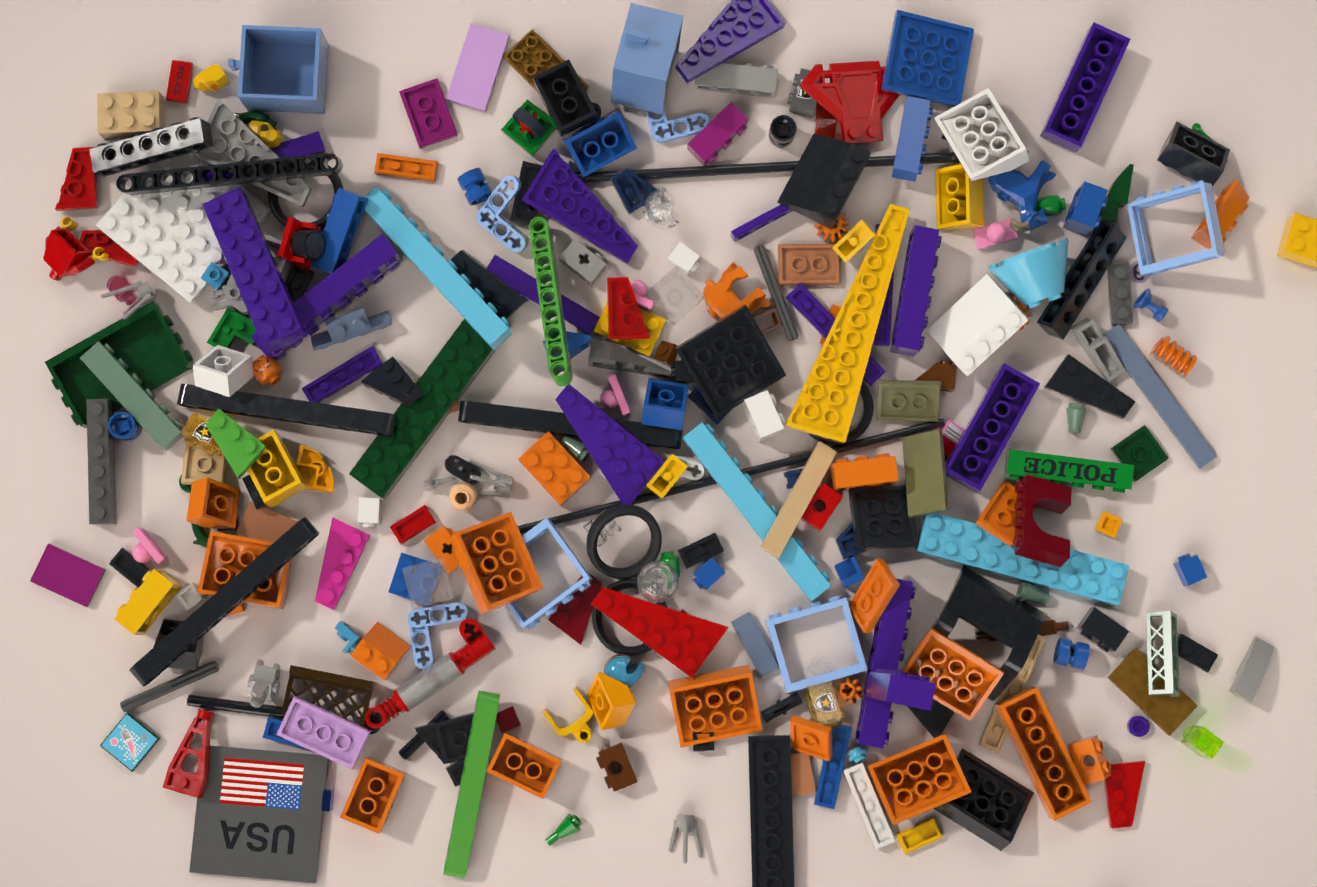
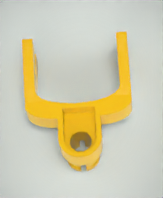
[542,687,593,743]

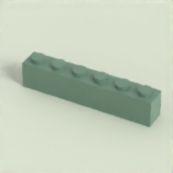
[80,341,185,451]

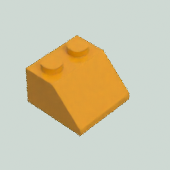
[586,672,635,730]

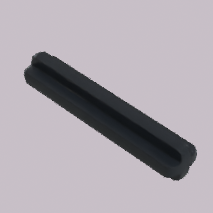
[399,710,449,760]

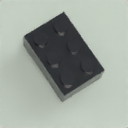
[532,60,597,137]

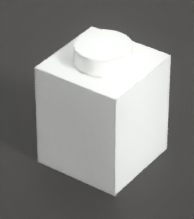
[668,242,700,276]
[357,497,382,528]

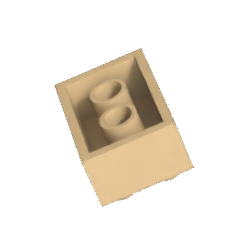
[97,90,165,139]

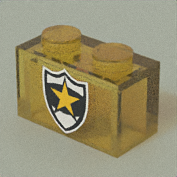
[181,412,222,457]
[804,681,844,729]

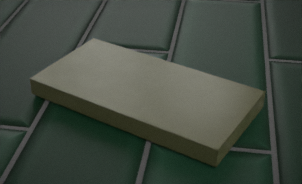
[902,429,949,518]

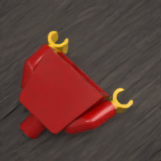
[43,217,109,281]

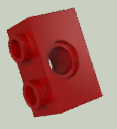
[800,483,843,532]

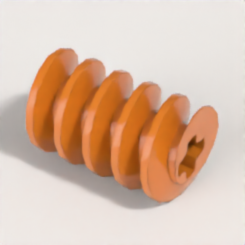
[1149,336,1197,379]

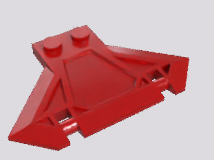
[799,61,900,144]

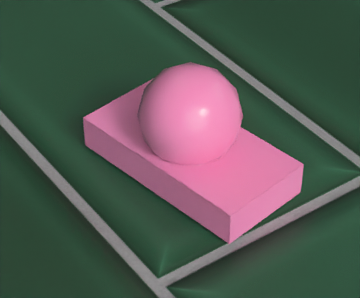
[972,219,1018,250]
[630,280,654,312]
[599,374,630,417]
[132,528,168,565]

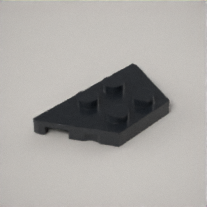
[415,712,474,764]

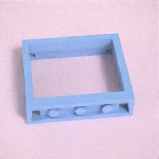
[1127,180,1225,276]
[507,518,593,629]
[765,595,867,693]

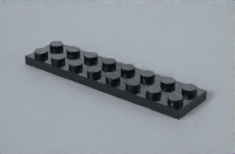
[748,735,795,887]

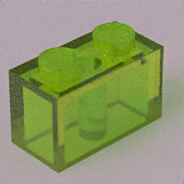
[1181,725,1224,759]

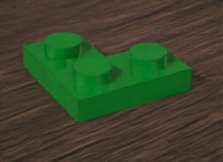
[207,307,256,348]

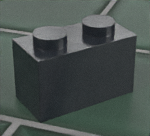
[1077,607,1129,653]

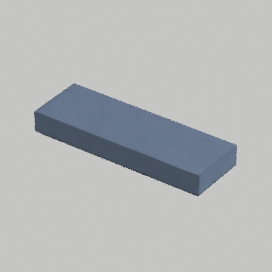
[731,612,779,677]

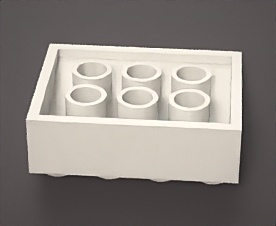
[934,88,1030,181]
[927,274,1030,376]

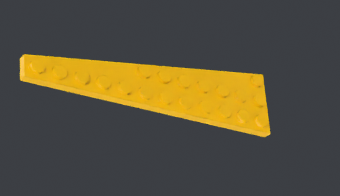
[785,204,910,443]

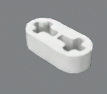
[676,456,704,481]

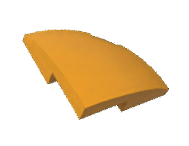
[296,445,334,493]

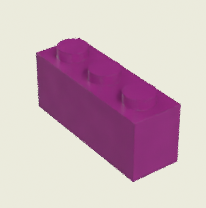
[687,103,748,166]

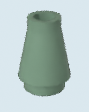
[1066,403,1087,433]
[560,435,590,463]
[1016,582,1049,605]

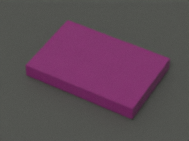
[399,78,458,149]
[30,543,106,607]

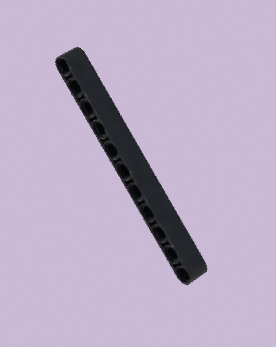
[116,153,343,195]
[177,384,397,437]
[458,401,683,449]
[129,517,320,687]

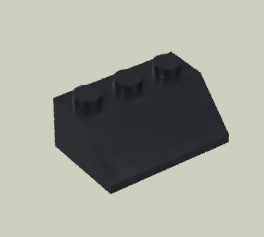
[1157,121,1230,187]

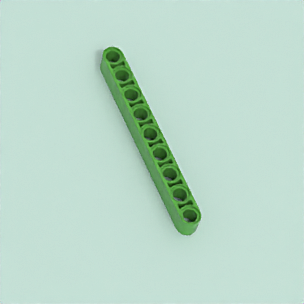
[529,217,573,387]
[443,690,500,878]

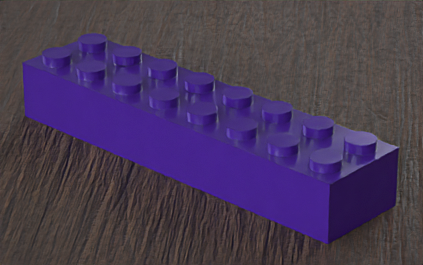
[202,187,308,353]
[250,234,402,361]
[854,578,916,749]
[865,668,936,711]

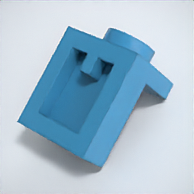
[201,262,231,290]
[335,621,362,654]

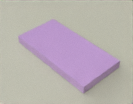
[446,23,510,112]
[276,696,371,770]

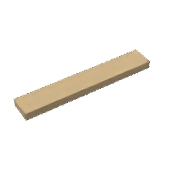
[759,442,837,559]
[979,634,1046,753]

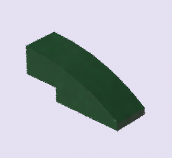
[1099,164,1134,224]

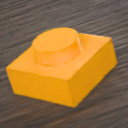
[1094,511,1123,539]

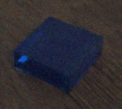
[321,788,334,812]

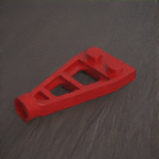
[162,709,215,798]

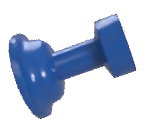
[1133,288,1169,322]

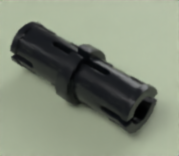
[760,692,803,723]

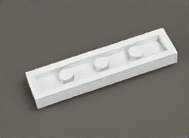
[843,762,895,849]

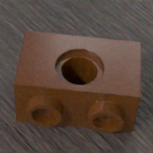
[596,742,637,792]

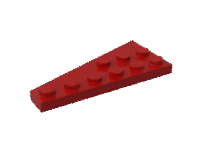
[591,587,729,678]

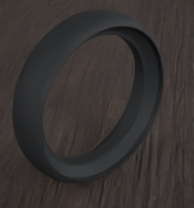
[268,161,344,231]
[799,381,874,445]
[586,504,662,579]
[592,579,668,656]

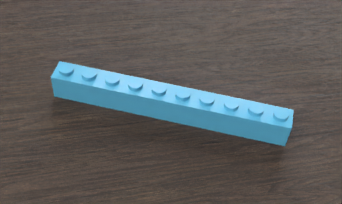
[364,186,512,350]
[682,422,831,602]

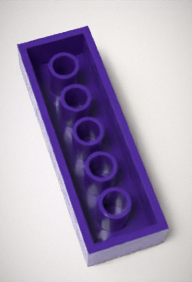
[1040,22,1131,153]
[890,225,942,356]
[945,363,1040,493]

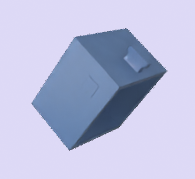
[611,3,683,115]
[228,25,329,114]

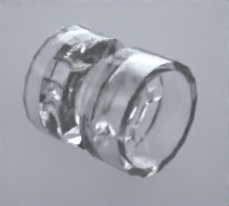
[583,509,622,548]

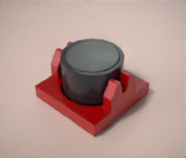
[277,217,325,271]

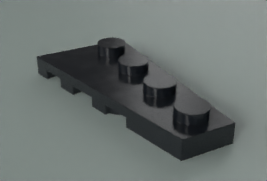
[450,250,529,320]
[1044,354,1136,419]

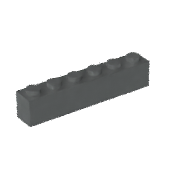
[86,399,116,525]

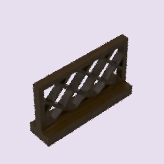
[281,665,375,727]

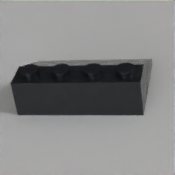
[777,133,871,230]
[934,748,1034,851]

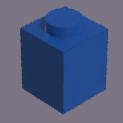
[1173,553,1207,586]
[693,557,725,590]

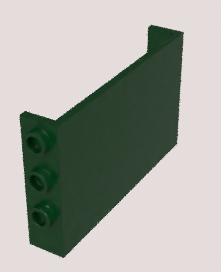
[45,301,194,428]

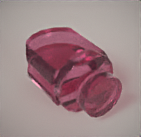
[107,275,136,305]

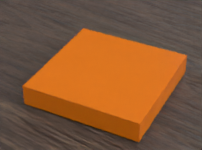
[790,715,832,761]

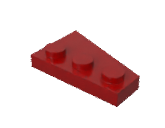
[79,230,139,268]
[607,277,650,340]
[1104,761,1145,828]

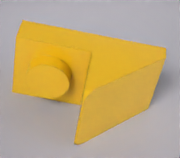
[832,219,877,263]
[646,454,688,498]

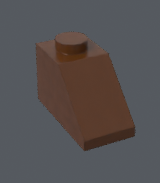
[914,360,957,392]

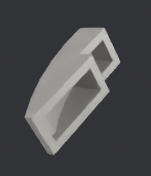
[1070,317,1125,382]
[1229,637,1274,702]

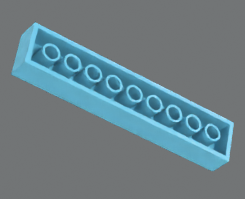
[914,513,1129,606]

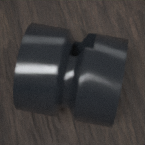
[768,115,797,148]

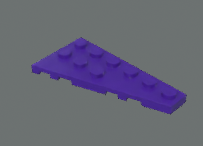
[522,148,638,264]

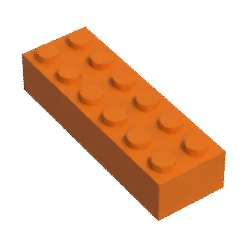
[994,686,1092,821]

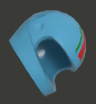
[604,654,645,688]

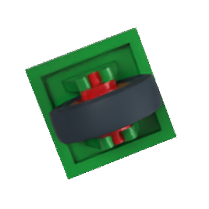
[501,99,557,157]

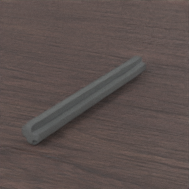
[754,245,798,341]
[120,661,219,712]

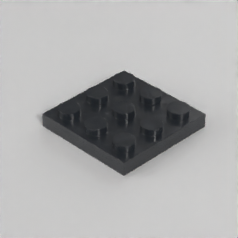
[848,485,918,550]

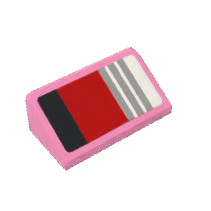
[942,419,964,464]

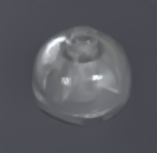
[643,187,680,229]
[637,561,679,603]

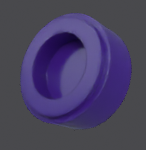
[1127,716,1150,737]

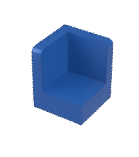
[834,556,865,588]

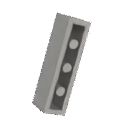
[694,61,778,98]

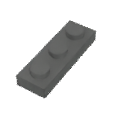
[1107,263,1133,325]

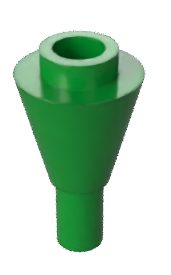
[545,813,582,846]

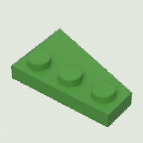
[205,409,267,479]

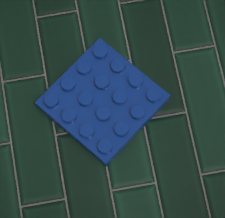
[881,10,974,107]

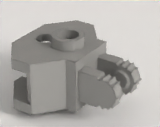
[209,273,249,316]
[247,659,280,708]

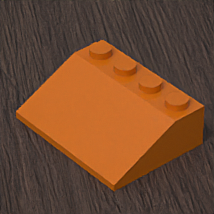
[449,512,544,615]
[197,531,291,609]
[901,628,1004,721]
[667,664,763,748]
[868,734,972,825]

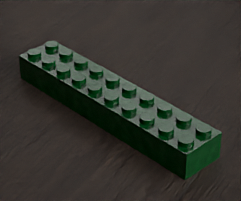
[349,319,498,500]

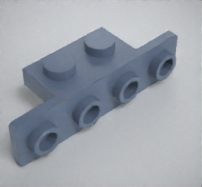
[311,308,392,351]

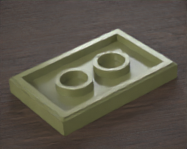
[877,380,941,422]

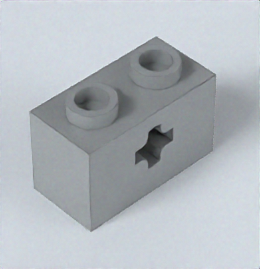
[559,238,607,286]

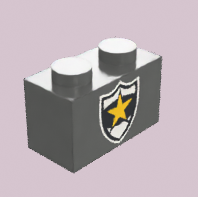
[787,68,817,118]

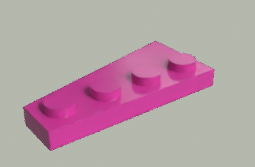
[315,517,371,610]

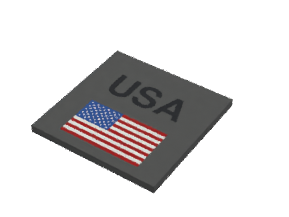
[189,745,329,883]

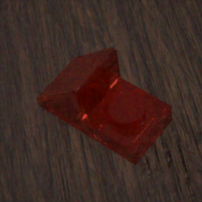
[814,103,837,139]

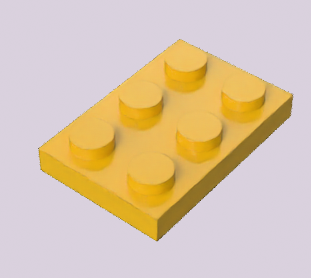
[593,303,666,358]

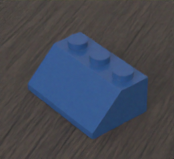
[562,110,637,177]

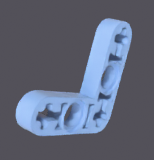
[645,107,709,143]
[476,176,528,252]
[408,602,469,669]

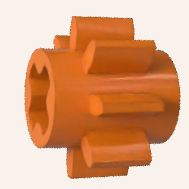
[838,678,865,704]

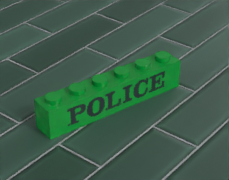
[1004,449,1134,493]

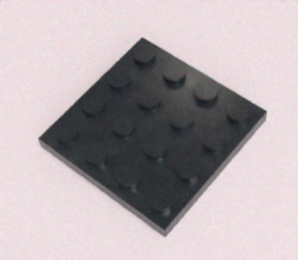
[675,305,786,418]

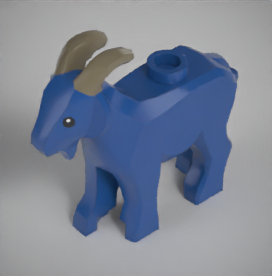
[988,150,1057,233]

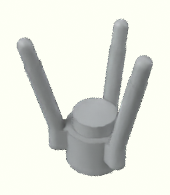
[101,281,156,320]
[469,459,513,497]
[668,815,702,864]

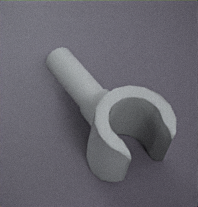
[424,476,455,491]

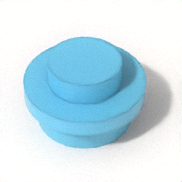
[848,745,868,764]

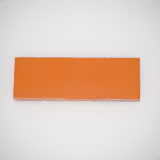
[374,153,438,182]

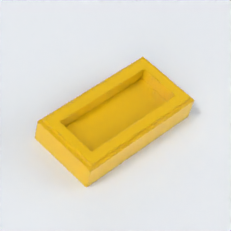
[895,817,943,854]

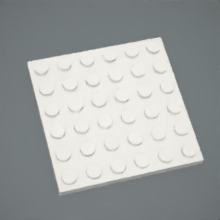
[95,152,272,304]

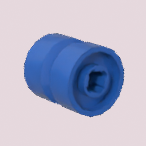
[457,168,492,206]
[108,412,142,441]
[1053,638,1090,670]

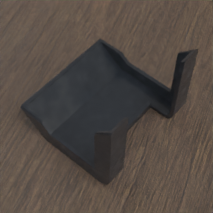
[920,565,1044,701]

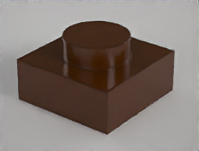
[653,340,677,366]

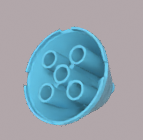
[988,238,1069,308]

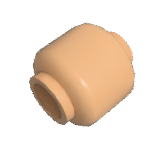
[449,482,478,511]

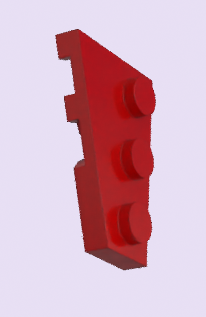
[55,147,98,211]

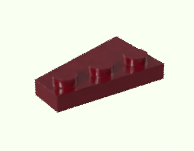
[548,572,602,645]

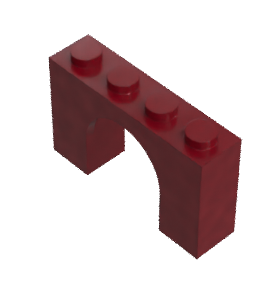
[1013,474,1072,567]

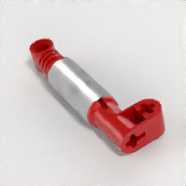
[365,618,496,728]

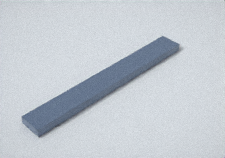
[1103,324,1217,469]

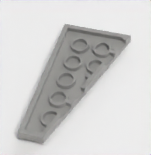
[192,99,312,208]

